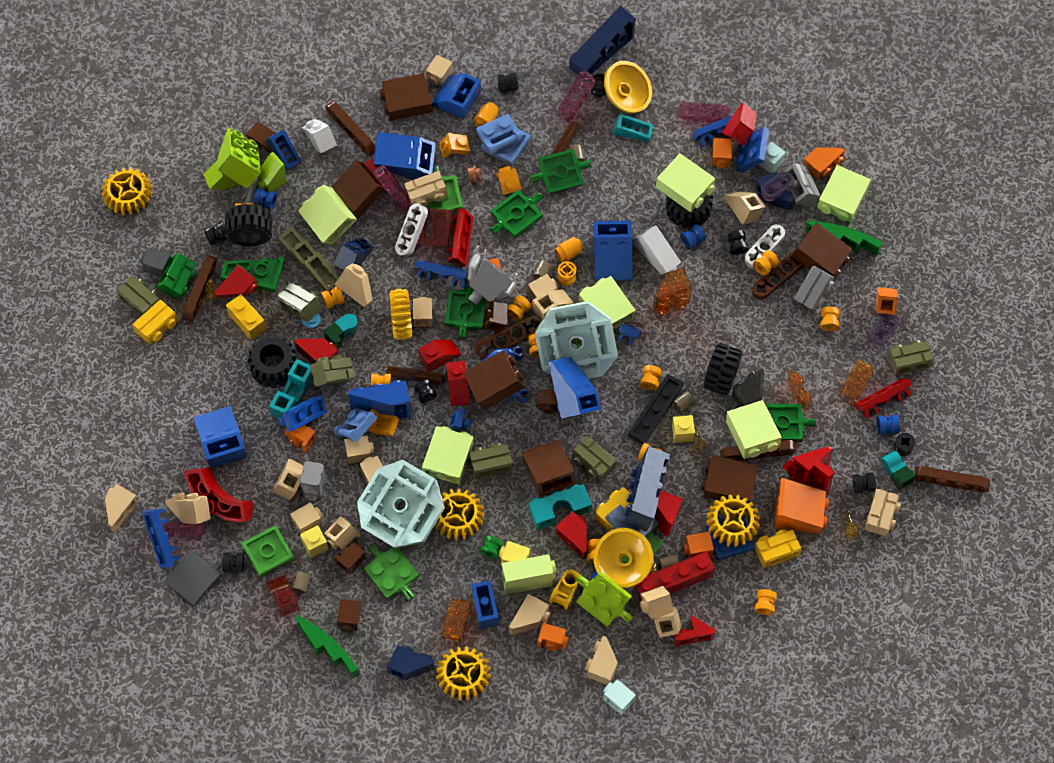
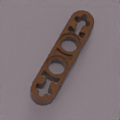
[325,100,375,156]
[752,250,804,300]
[183,255,217,322]
[474,315,542,358]
[720,440,796,461]
[914,466,990,493]

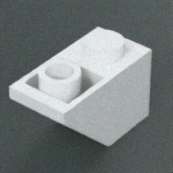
[302,119,337,153]

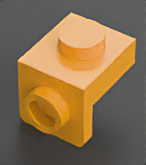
[439,133,470,158]
[495,166,522,195]
[368,409,399,436]

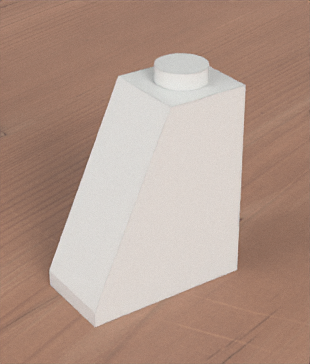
[632,225,681,275]

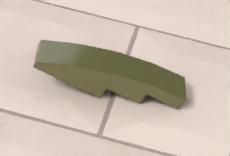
[277,226,339,291]

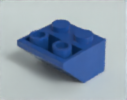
[432,73,481,119]

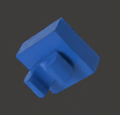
[619,323,642,345]
[449,408,472,432]

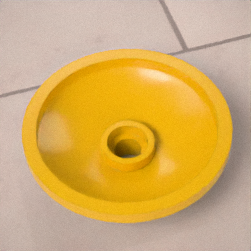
[604,61,652,114]
[594,528,653,588]

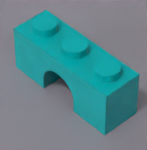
[269,359,314,419]
[528,484,592,530]

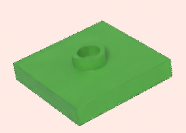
[241,525,295,578]

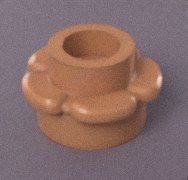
[468,165,482,184]

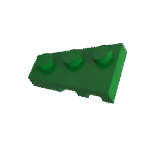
[220,257,285,292]

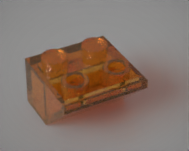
[653,268,692,314]

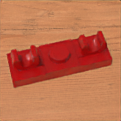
[446,208,474,267]
[854,378,912,418]

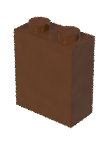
[379,73,432,121]
[331,160,386,219]
[791,222,852,279]
[464,350,525,410]
[522,440,576,497]
[701,455,758,504]

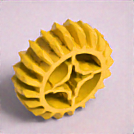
[102,167,152,216]
[389,289,412,340]
[435,488,484,541]
[706,494,760,547]
[436,646,491,701]

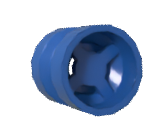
[253,188,277,211]
[680,224,706,250]
[877,415,900,435]

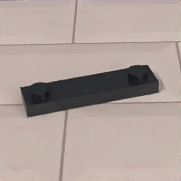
[628,374,684,444]

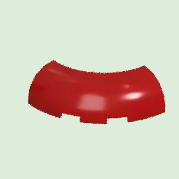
[184,467,253,522]

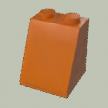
[774,478,829,534]

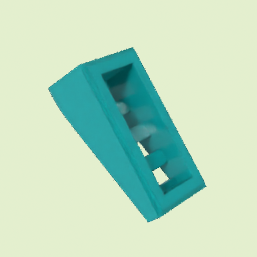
[612,113,654,141]

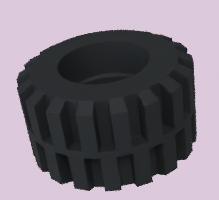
[665,193,713,228]
[225,204,272,246]
[248,335,297,388]
[704,343,742,396]

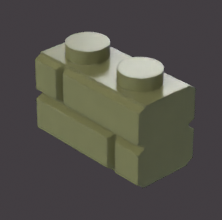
[117,276,161,316]
[277,283,322,322]
[888,340,934,376]
[310,355,355,387]
[572,436,617,482]
[469,443,513,479]

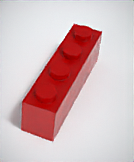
[633,551,715,602]

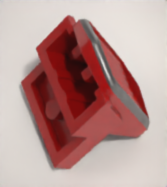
[782,446,834,495]

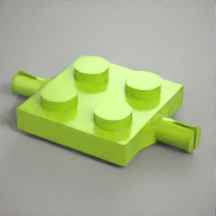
[575,571,634,627]

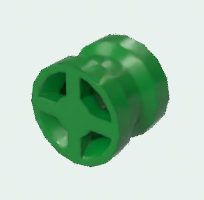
[480,536,503,559]

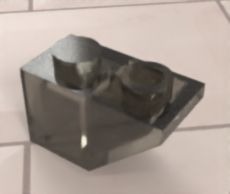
[731,368,764,407]

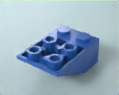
[373,132,436,180]
[593,220,633,281]
[548,357,601,418]
[348,380,411,419]
[193,406,247,468]

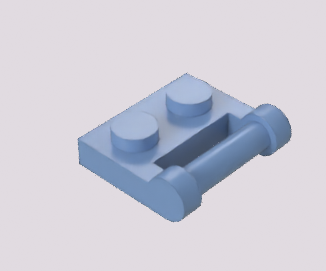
[476,114,524,155]
[333,408,378,441]

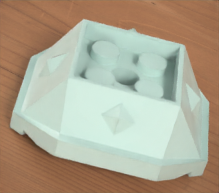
[535,301,618,379]
[357,460,445,548]

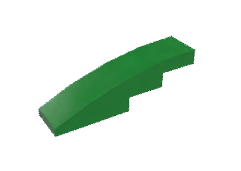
[805,220,883,256]
[295,615,359,679]

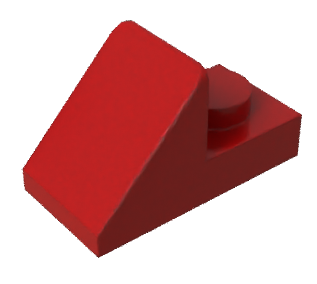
[673,615,716,647]

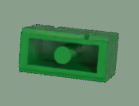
[156,253,196,299]

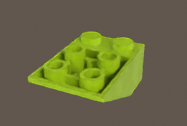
[217,127,261,189]

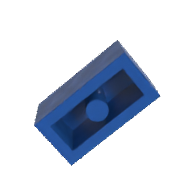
[471,580,499,629]

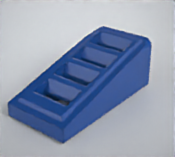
[265,130,302,171]

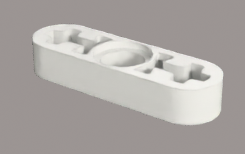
[395,204,428,257]
[745,225,785,268]

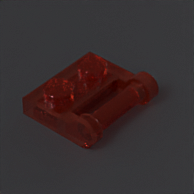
[416,208,453,248]

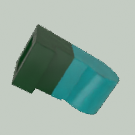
[323,314,358,349]
[881,451,916,490]

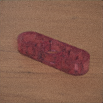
[558,71,595,121]
[678,102,731,123]
[374,165,412,212]
[148,522,206,537]

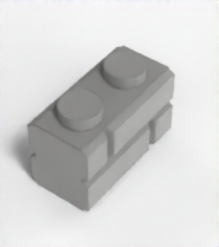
[782,163,821,206]
[794,266,835,310]
[300,461,326,501]

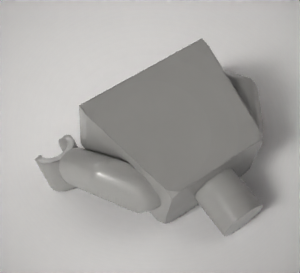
[467,245,523,305]

